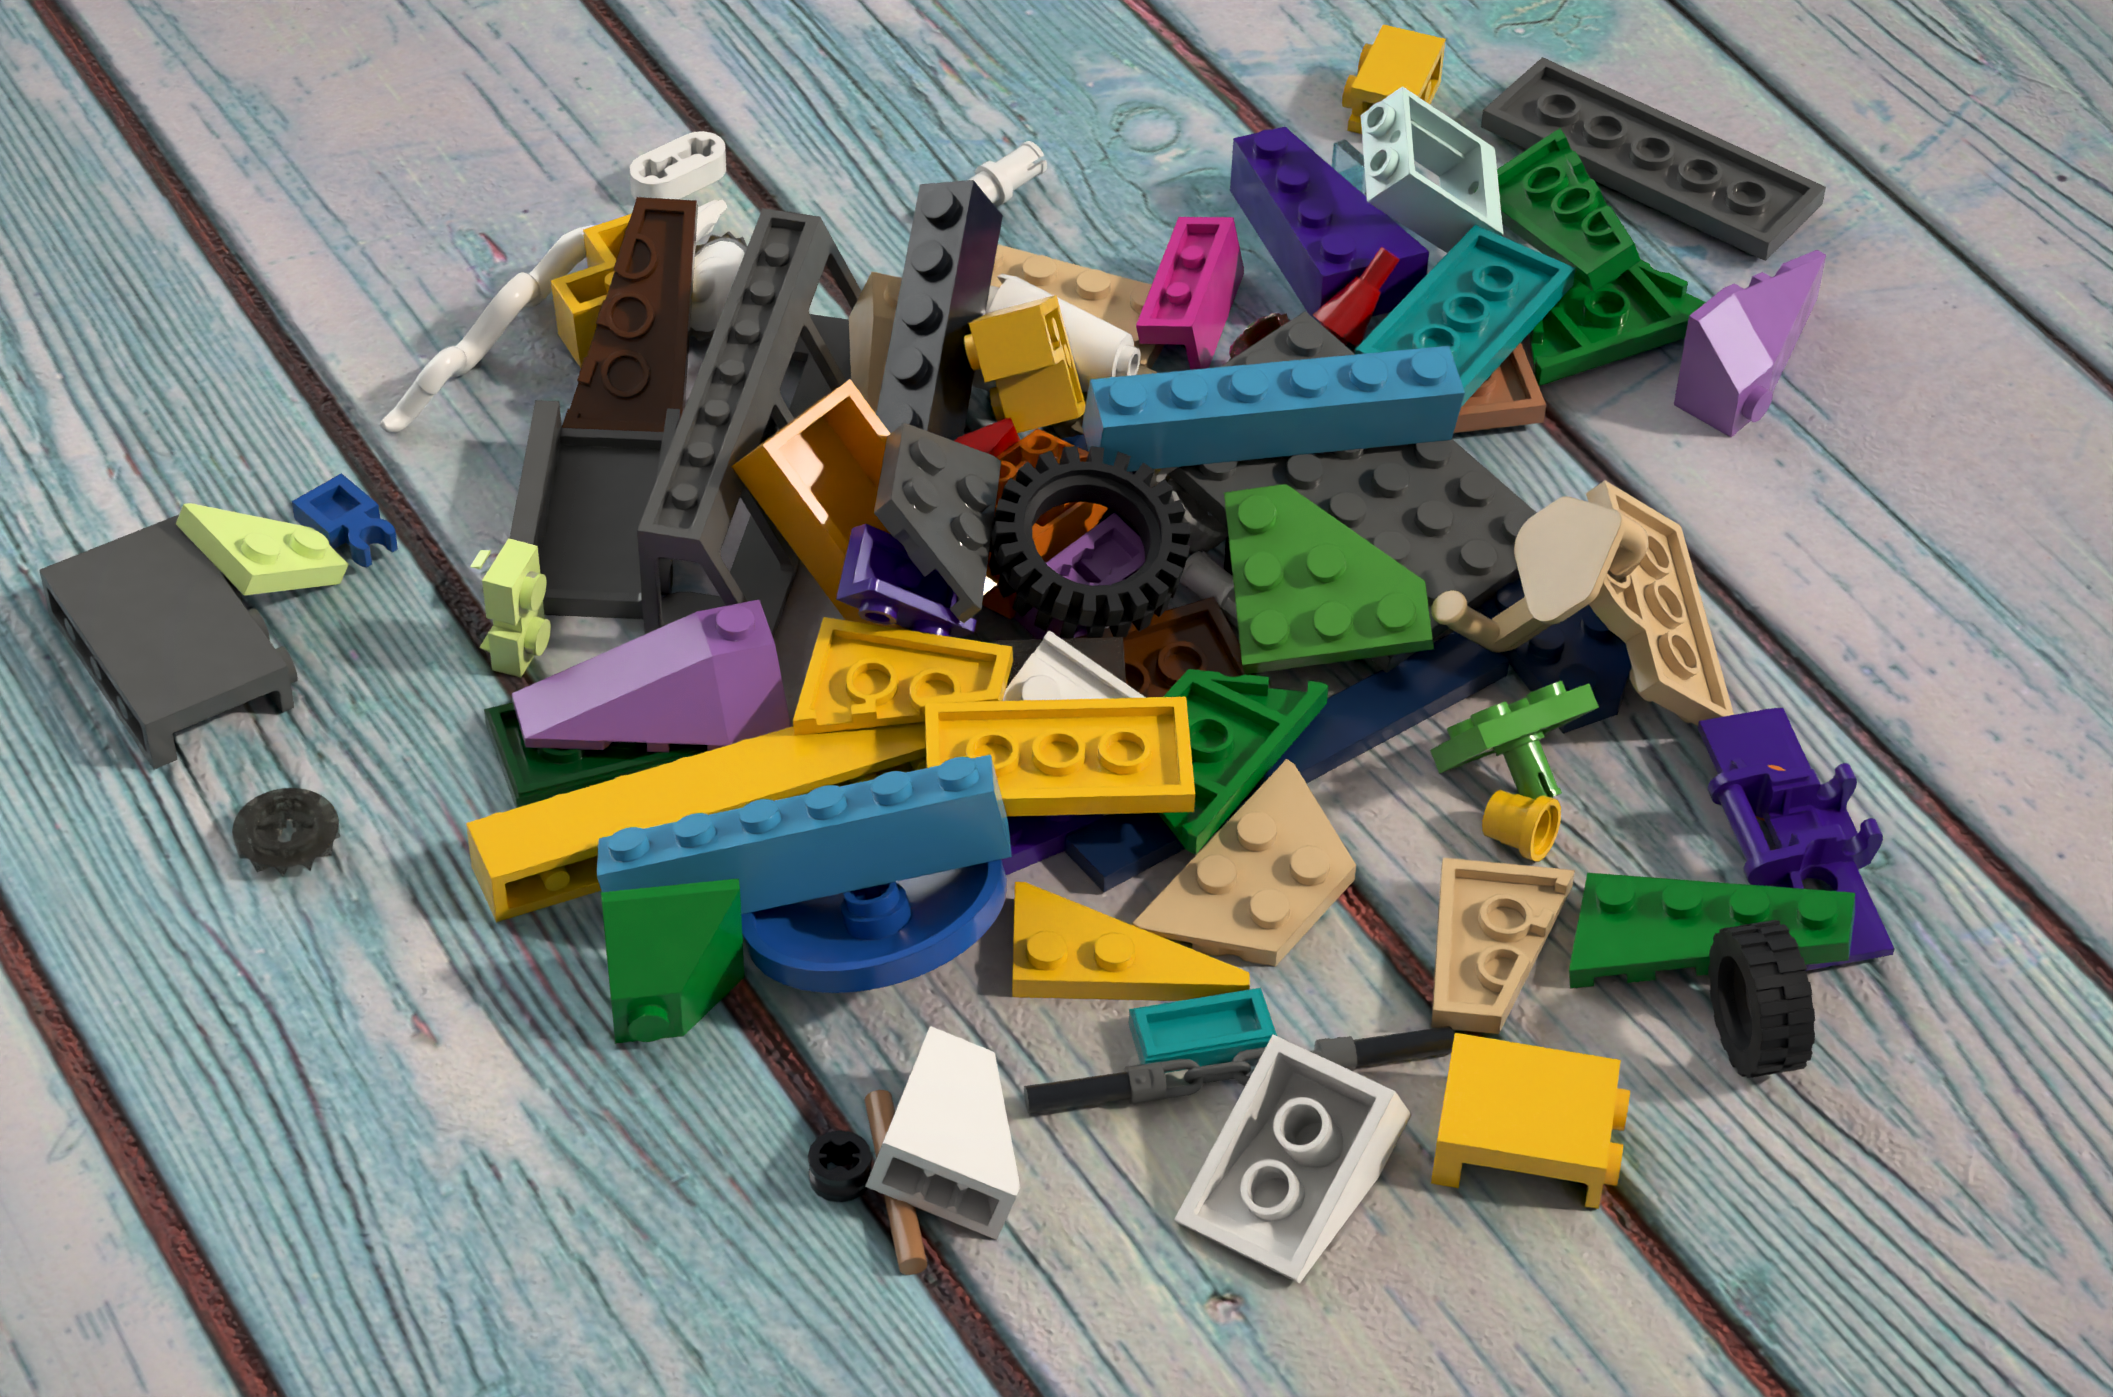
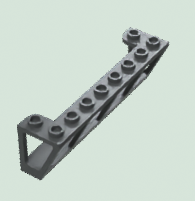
[637,208,862,639]

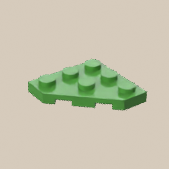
[1224,484,1434,674]

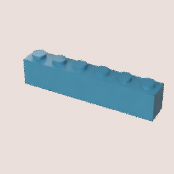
[1082,346,1465,472]
[597,754,1012,914]

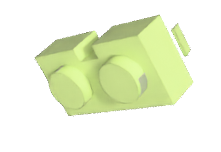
[470,538,551,678]

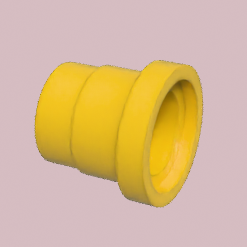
[1482,790,1561,862]

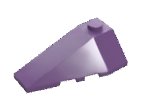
[1674,250,1826,437]
[512,600,791,752]

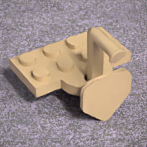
[1431,480,1734,726]

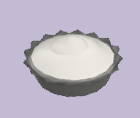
[690,232,748,341]

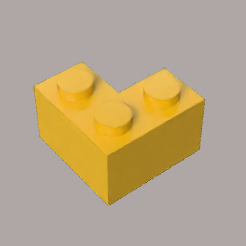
[550,214,631,368]
[964,295,1086,433]

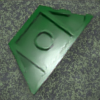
[1529,260,1706,386]
[1158,669,1329,855]

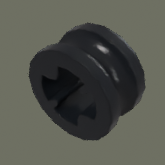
[808,1130,872,1202]

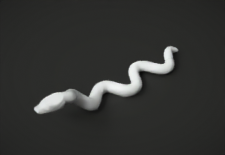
[380,199,727,432]

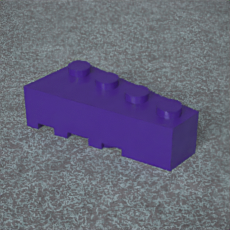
[1230,127,1429,323]

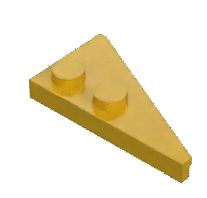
[1012,882,1250,1001]

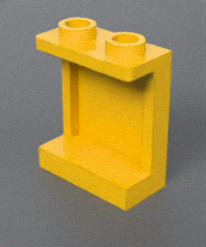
[1431,1033,1630,1209]

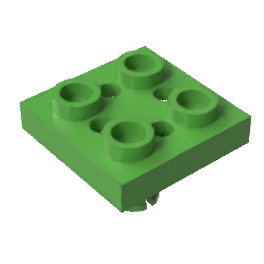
[1430,681,1599,799]

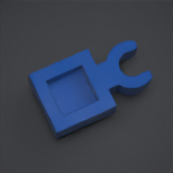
[292,473,398,568]

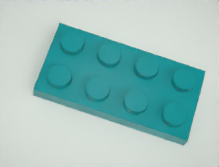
[1355,225,1575,407]

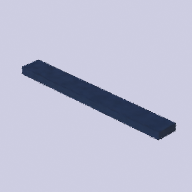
[1065,631,1509,892]

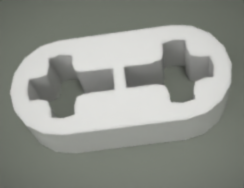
[630,131,726,200]

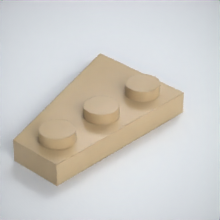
[1431,858,1575,1034]

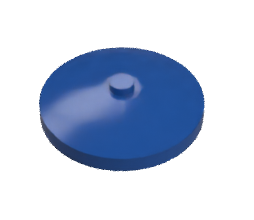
[741,859,1007,993]

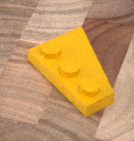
[793,617,1013,736]

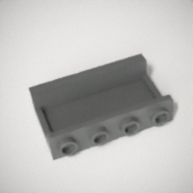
[509,400,680,619]
[39,514,298,770]

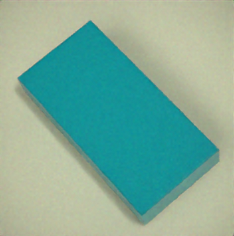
[1128,988,1277,1073]

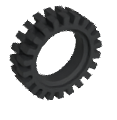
[989,446,1191,642]

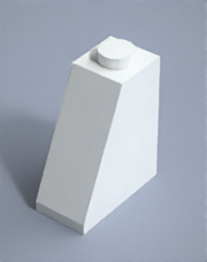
[865,1026,1020,1240]

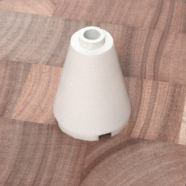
[973,274,1141,392]

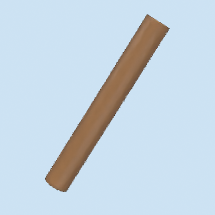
[864,1090,927,1275]

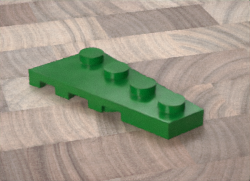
[1474,128,1641,292]
[1569,872,1855,989]

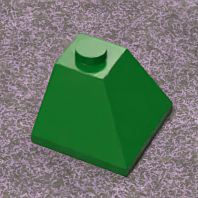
[601,878,745,1044]

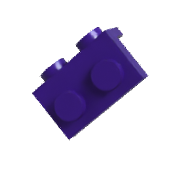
[836,524,976,638]

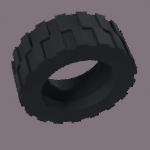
[1708,920,1815,1078]

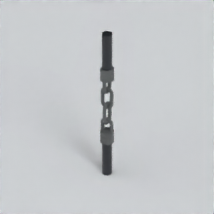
[1024,1026,1454,1113]

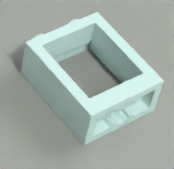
[1361,86,1503,253]

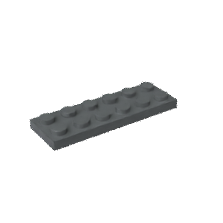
[1481,57,1826,261]

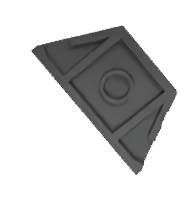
[874,423,1001,623]

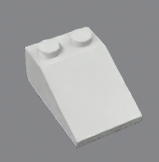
[1174,1034,1411,1284]

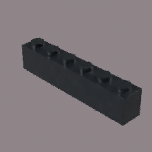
[876,180,1003,441]

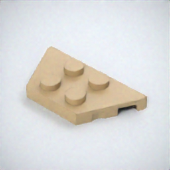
[1132,759,1356,967]

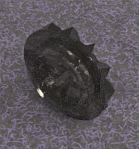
[232,788,340,877]

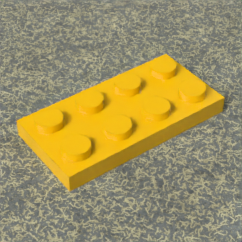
[925,697,1195,817]

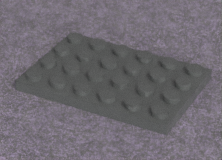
[1168,311,1537,673]

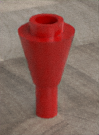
[1312,246,1400,347]

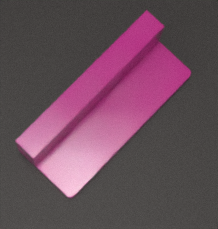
[1136,217,1244,370]

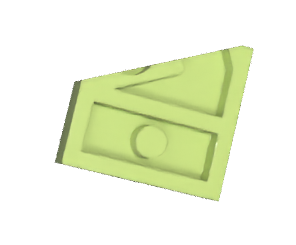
[176,503,349,596]

